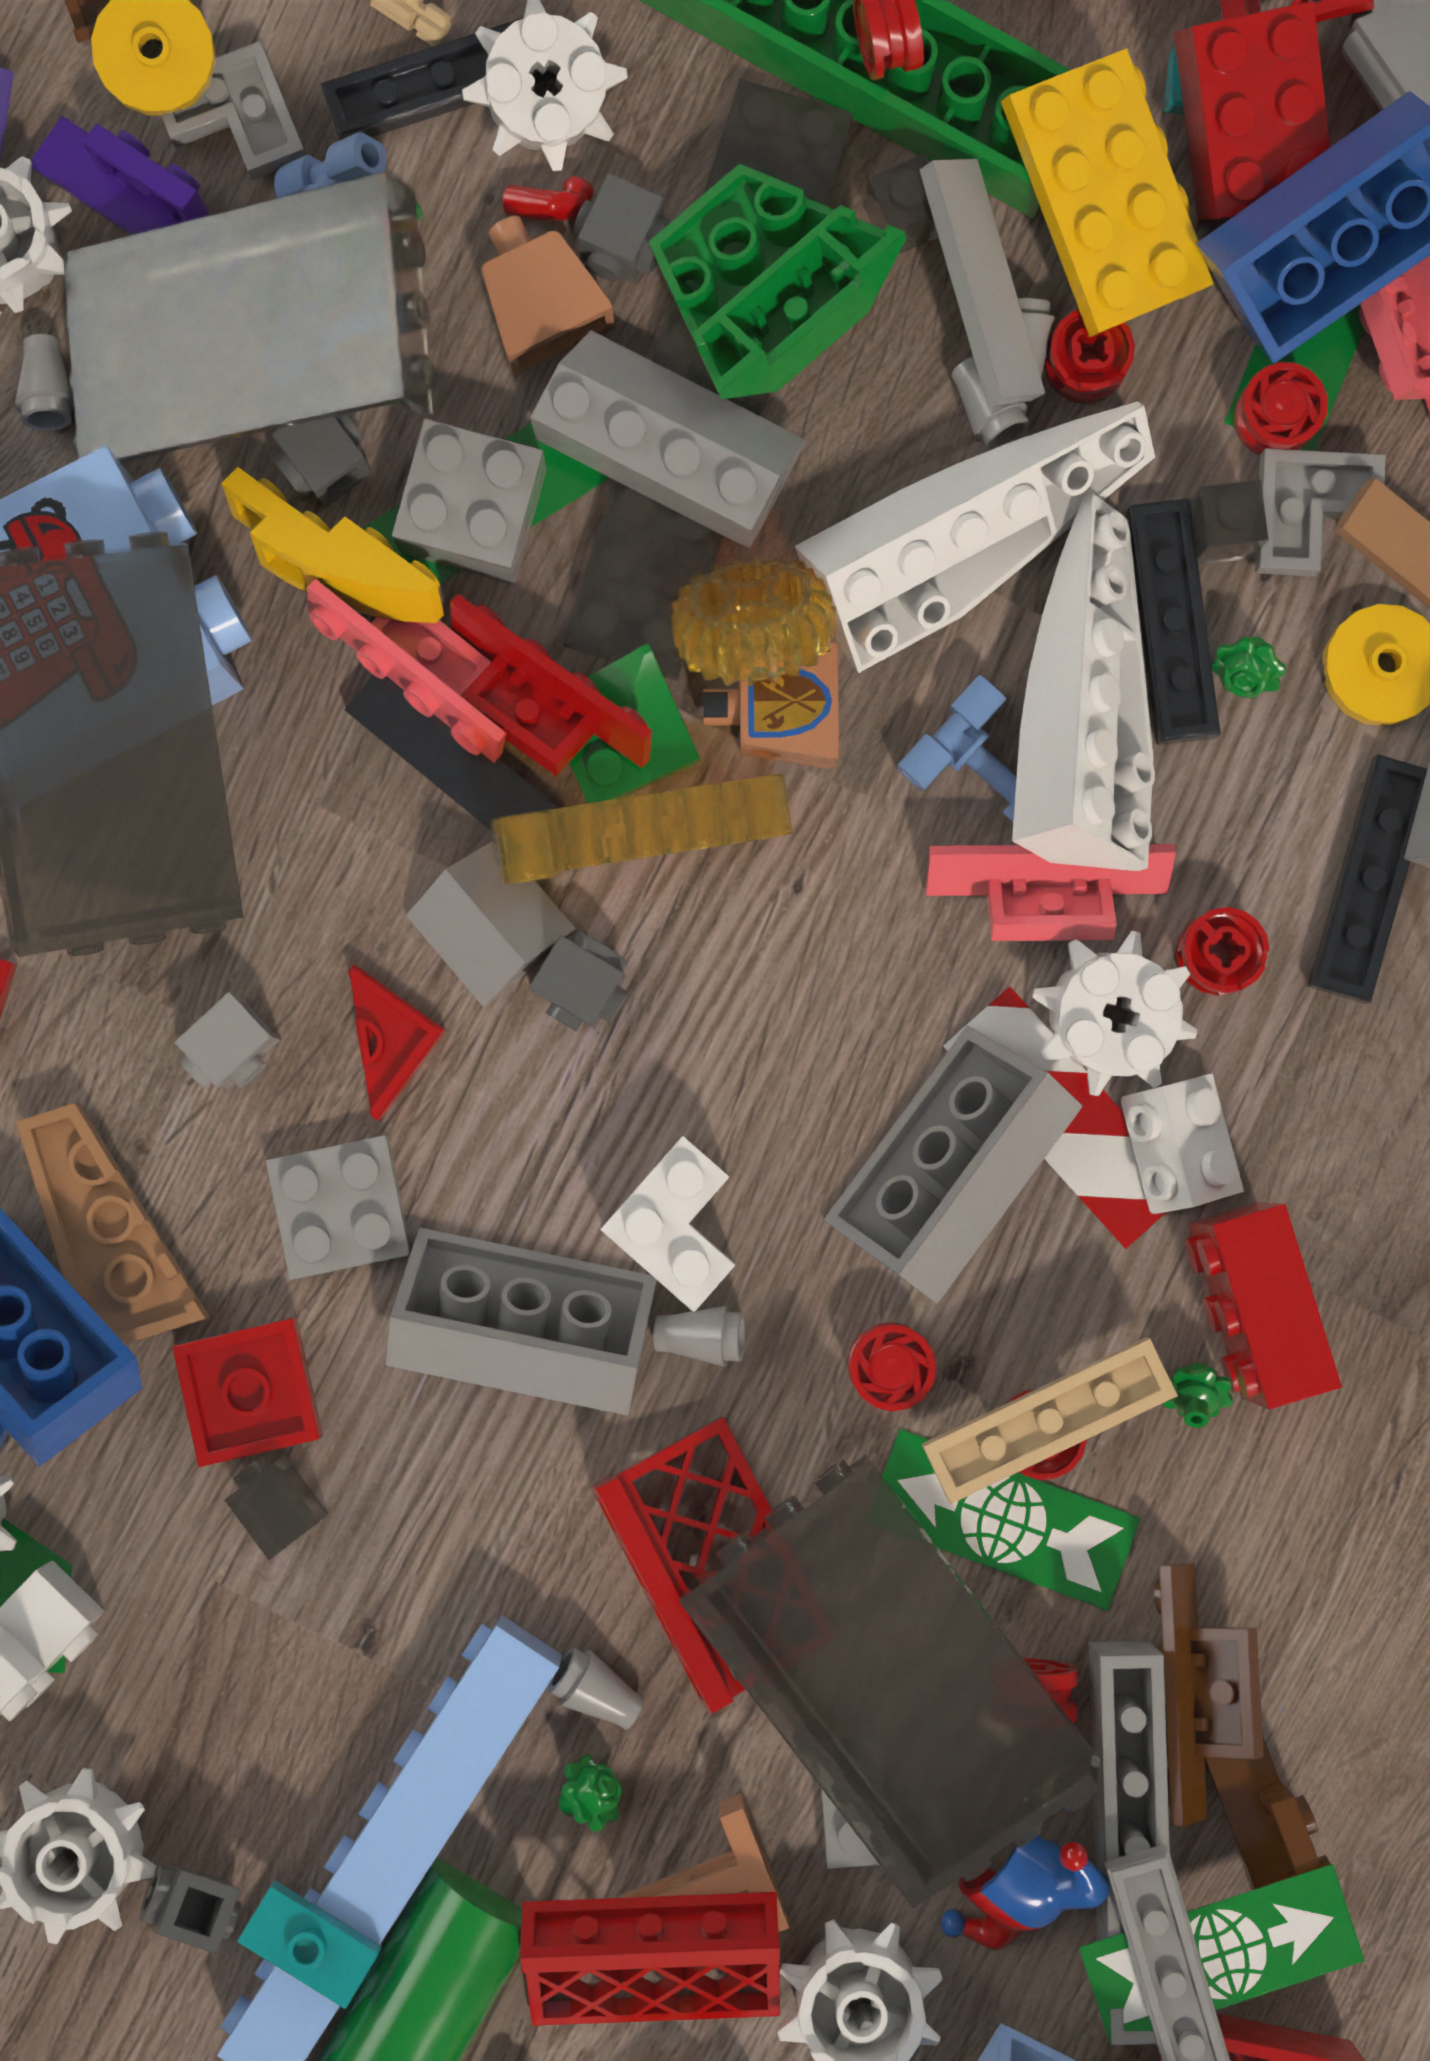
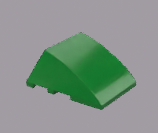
[648,164,906,399]

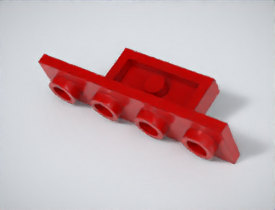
[450,594,652,776]

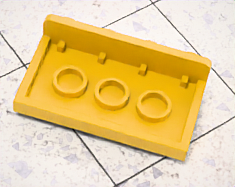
[1001,48,1214,337]

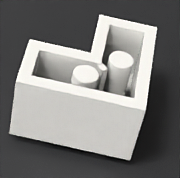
[600,1136,735,1312]
[0,1560,105,1722]

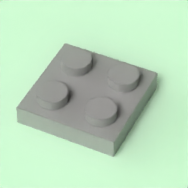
[266,1135,412,1280]

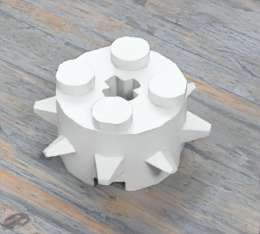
[462,0,628,172]
[0,156,72,313]
[1032,931,1197,1096]
[0,1768,157,1944]
[777,1919,943,2061]

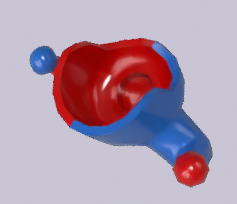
[941,1832,1109,1951]

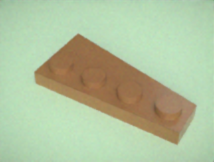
[16,1103,210,1345]

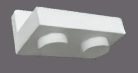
[1121,1073,1244,1214]

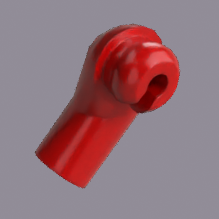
[503,176,594,221]

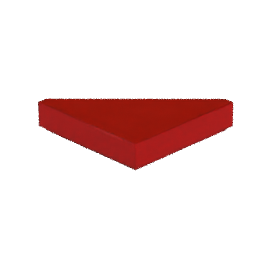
[348,964,446,1121]

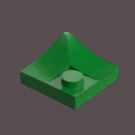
[569,643,701,812]

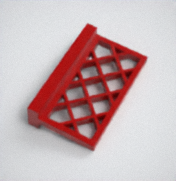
[590,1417,838,1714]
[520,1892,780,2026]

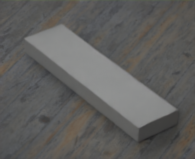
[919,159,1045,406]
[1104,1844,1230,2061]

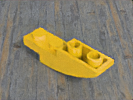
[221,467,444,623]

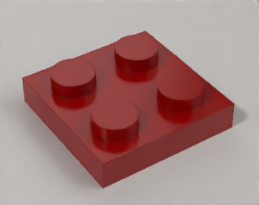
[172,1317,323,1468]

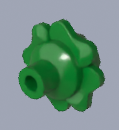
[1212,637,1286,699]
[1162,1362,1233,1428]
[558,1754,622,1832]

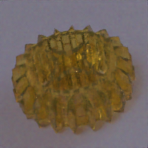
[671,555,838,687]

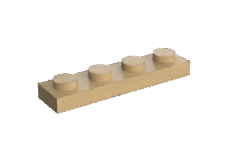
[921,1337,1178,1504]

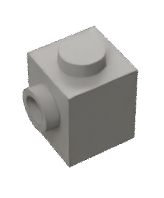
[174,992,281,1089]

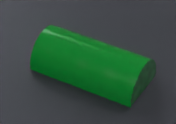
[316,1857,522,2061]

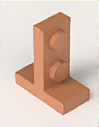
[622,1793,789,1932]

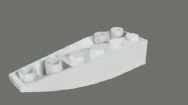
[795,402,1155,673]
[1012,493,1155,871]

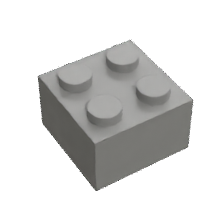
[392,419,547,584]

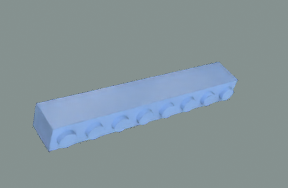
[217,1615,563,2061]

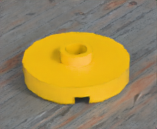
[91,0,216,116]
[1322,604,1430,726]

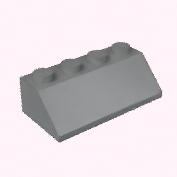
[530,330,806,549]
[824,1025,1083,1304]
[386,1227,657,1416]

